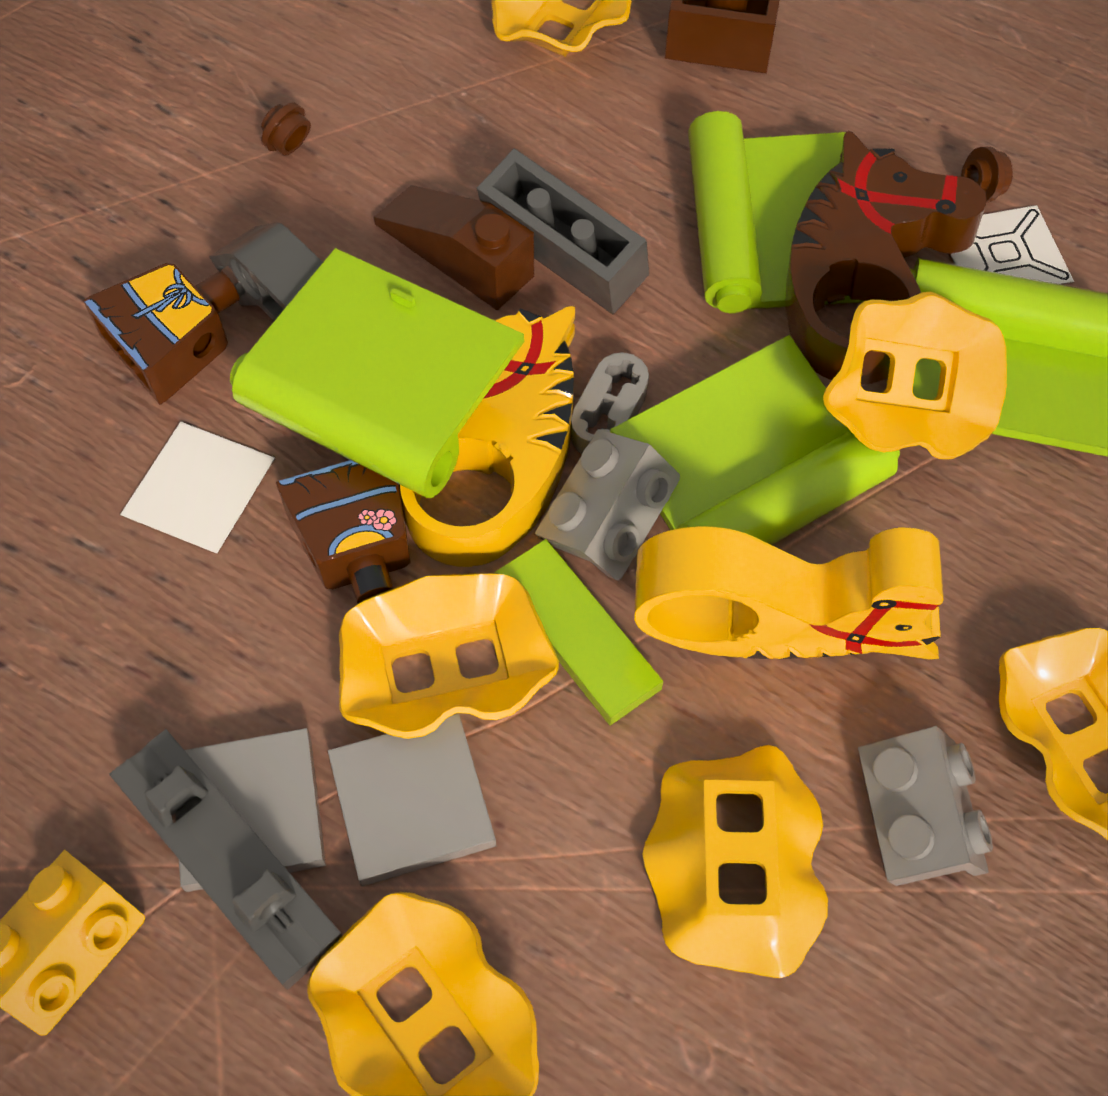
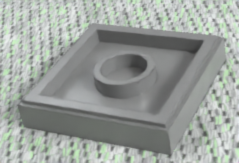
[328,713,496,886]
[175,728,326,892]

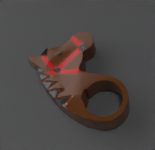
[785,131,987,385]

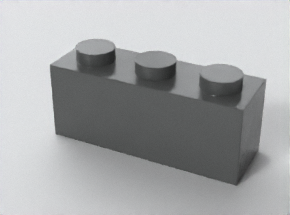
[477,148,649,315]

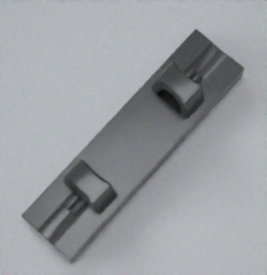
[109,729,342,990]

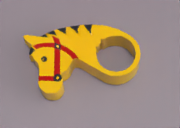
[400,306,575,567]
[634,526,943,660]

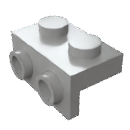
[535,429,680,580]
[858,726,993,886]

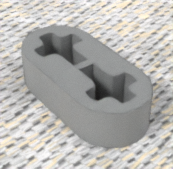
[570,352,649,454]

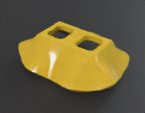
[491,0,631,57]
[823,291,1007,459]
[339,573,559,739]
[999,628,1108,840]
[642,745,828,978]
[307,892,539,1096]

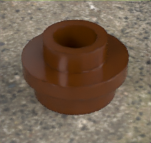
[261,102,311,156]
[961,146,1013,203]

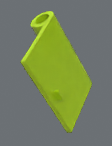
[688,111,864,313]
[230,248,525,498]
[909,258,1108,457]
[610,335,900,545]

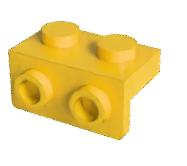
[0,849,145,1036]

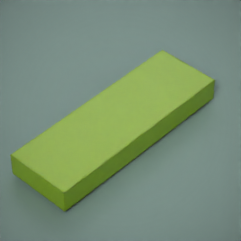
[494,539,663,726]

